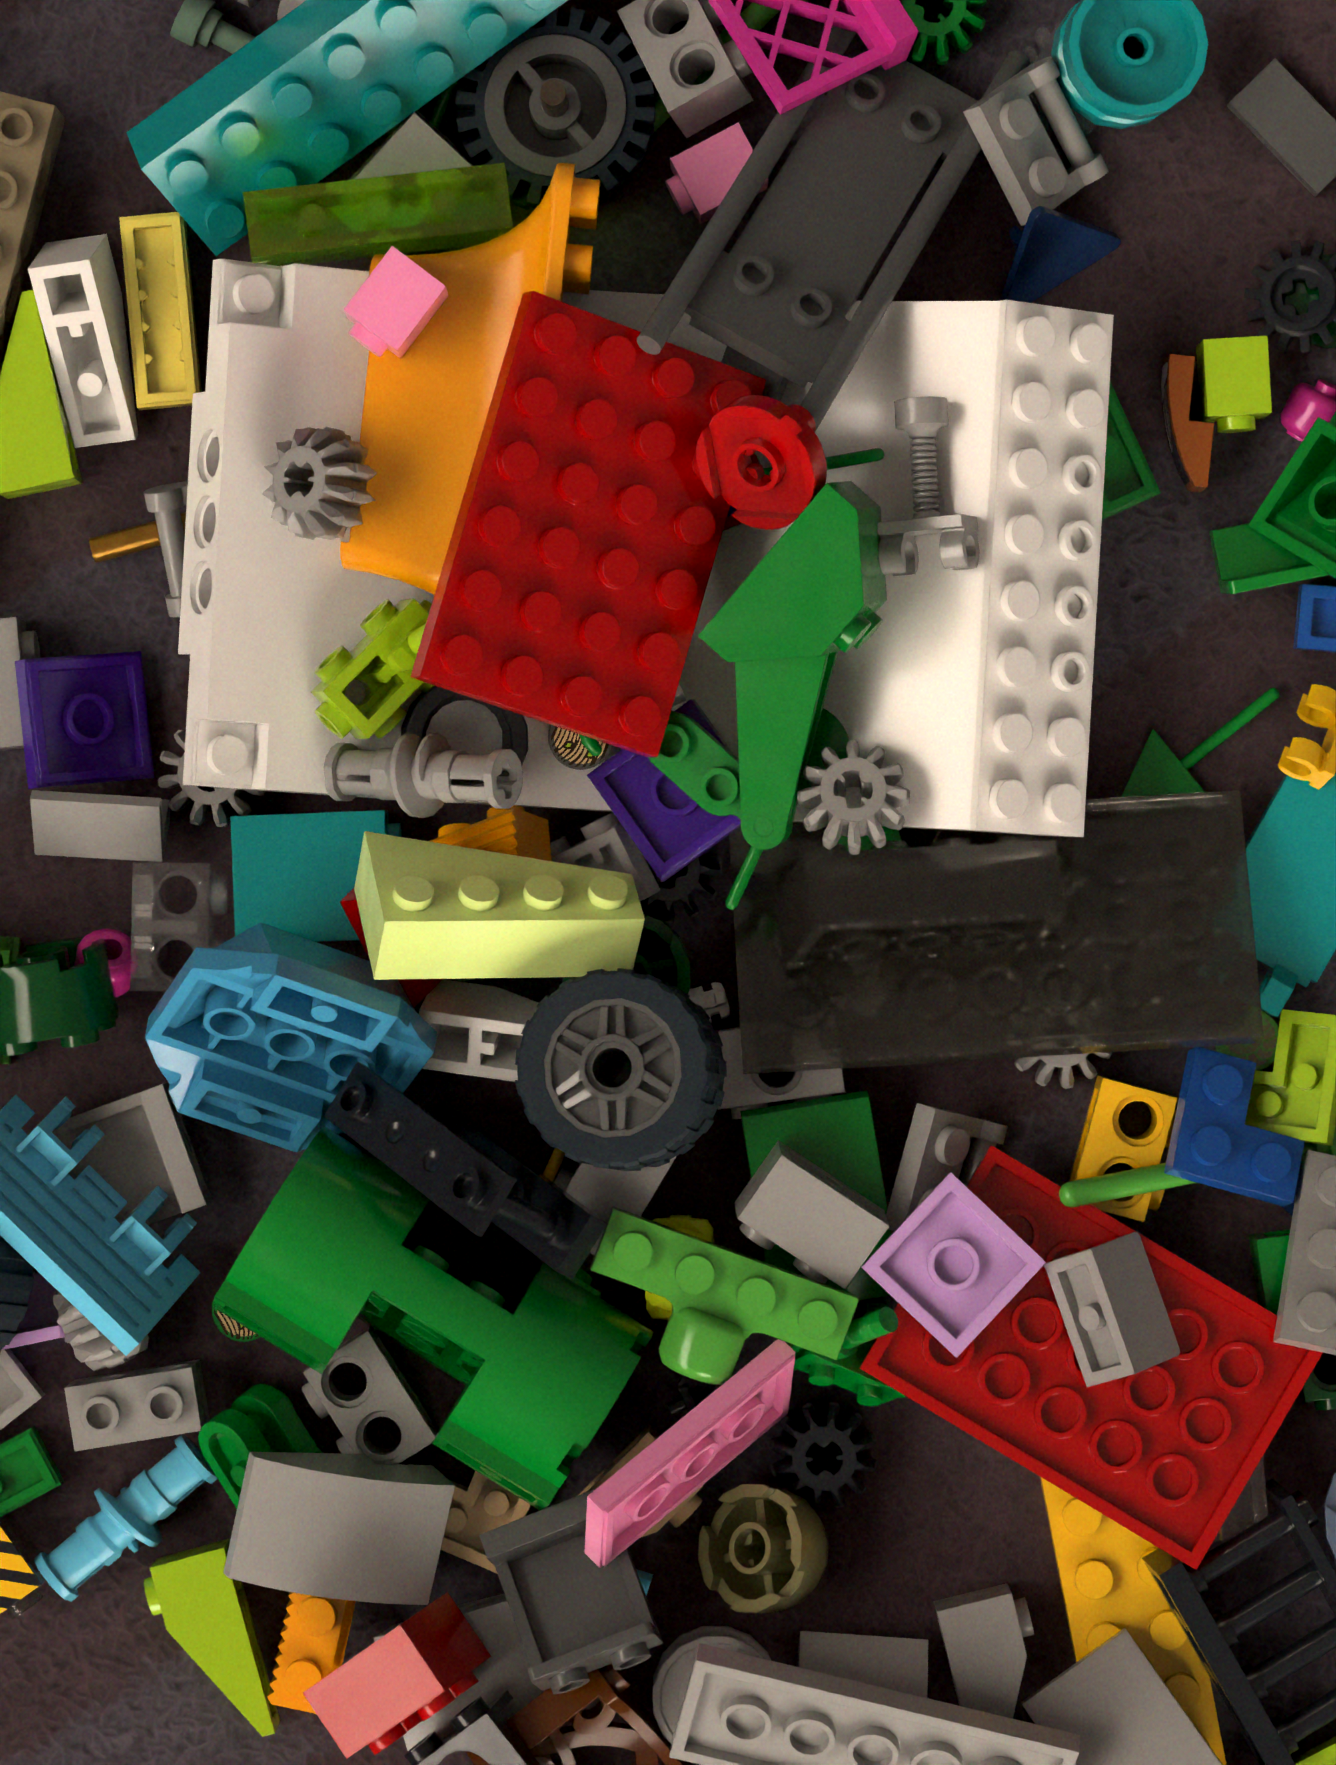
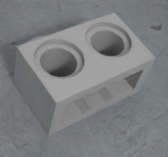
[617,0,753,138]
[302,1326,439,1464]
[64,1359,210,1451]

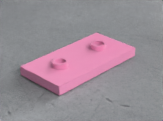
[584,1339,796,1568]

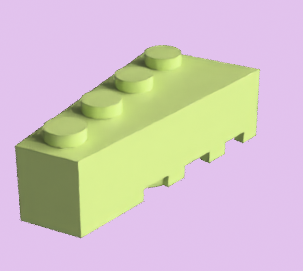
[354,831,645,980]

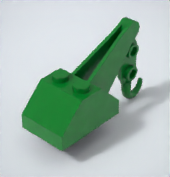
[579,481,887,850]

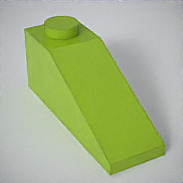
[0,289,83,499]
[144,1538,281,1737]

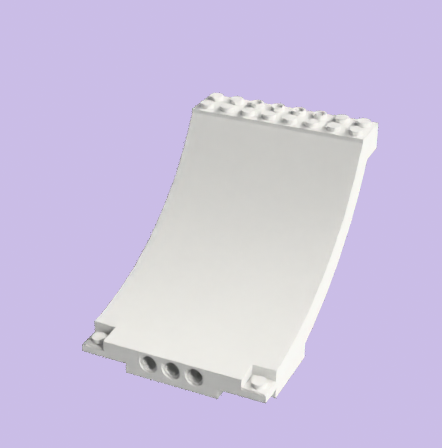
[178,258,1114,837]

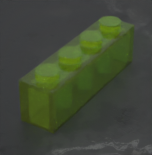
[243,163,513,266]

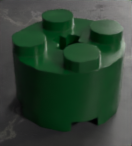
[0,937,119,1056]

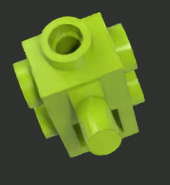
[311,598,435,739]

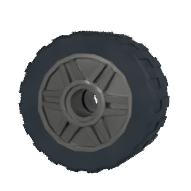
[515,968,727,1171]

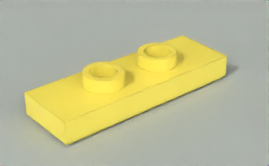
[119,212,202,410]

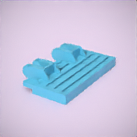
[0,1095,201,1356]

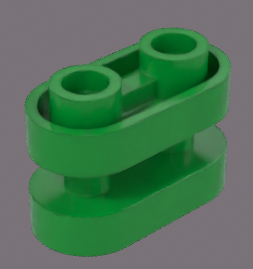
[198,1384,323,1509]

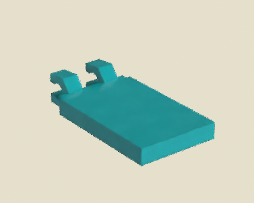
[1194,773,1336,1018]

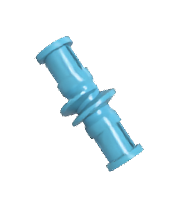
[34,1434,218,1602]

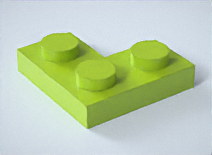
[1245,1009,1336,1146]

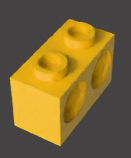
[1069,1075,1178,1222]

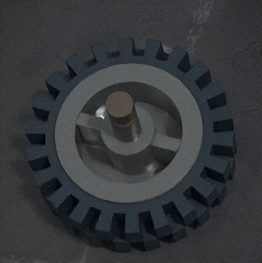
[455,7,656,210]

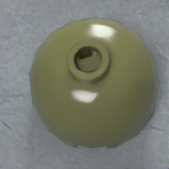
[698,1484,829,1614]

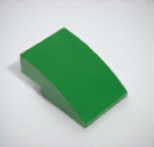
[1248,412,1336,579]
[740,1090,891,1300]

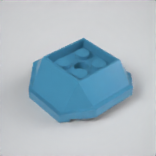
[145,922,437,1152]

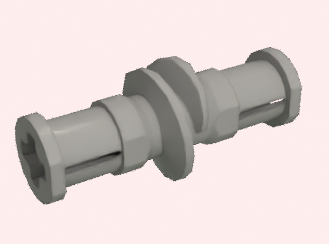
[324,732,523,818]

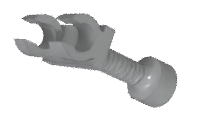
[877,396,979,576]

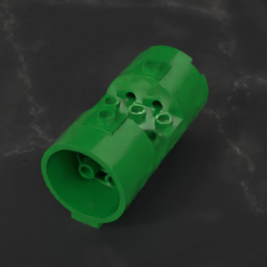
[212,1126,654,1510]

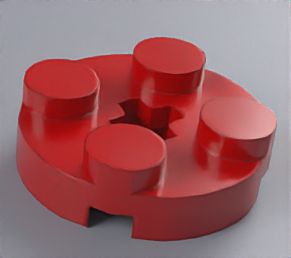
[696,395,827,530]

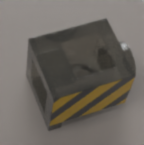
[0,1514,45,1620]

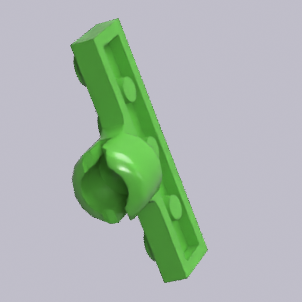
[590,1206,859,1385]

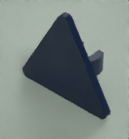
[999,206,1121,303]

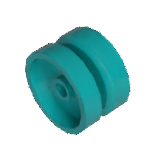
[1051,0,1208,129]

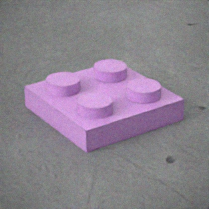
[861,1172,1046,1358]

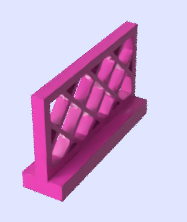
[708,0,919,115]

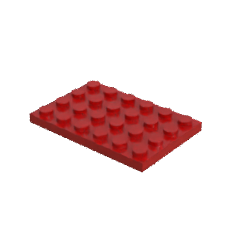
[410,291,766,757]
[859,1145,1323,1570]

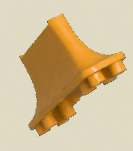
[340,163,600,595]

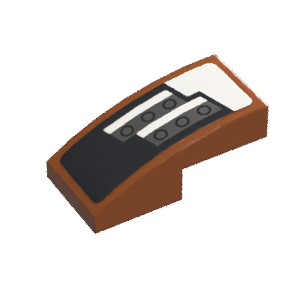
[1161,354,1214,493]

